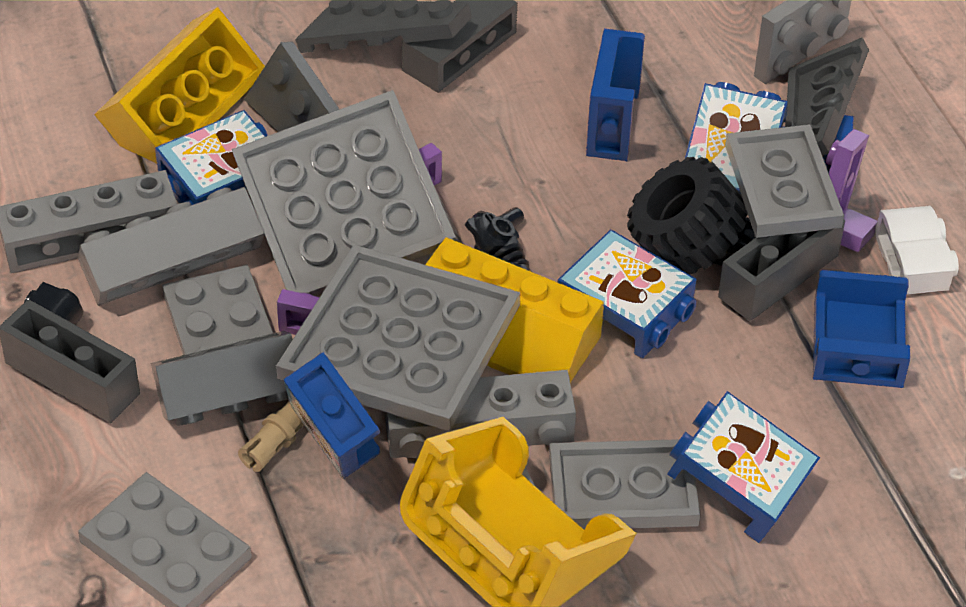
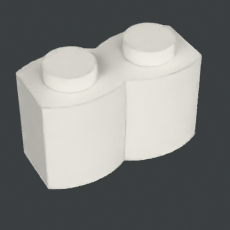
[875,206,959,294]

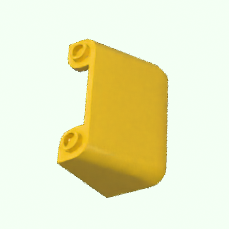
[400,417,637,607]

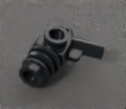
[464,207,532,272]

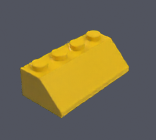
[94,7,265,164]
[425,237,604,383]

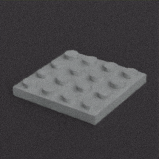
[232,90,456,296]
[276,245,520,431]

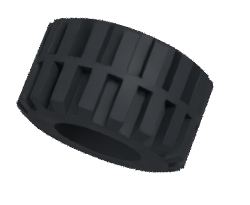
[627,156,748,275]

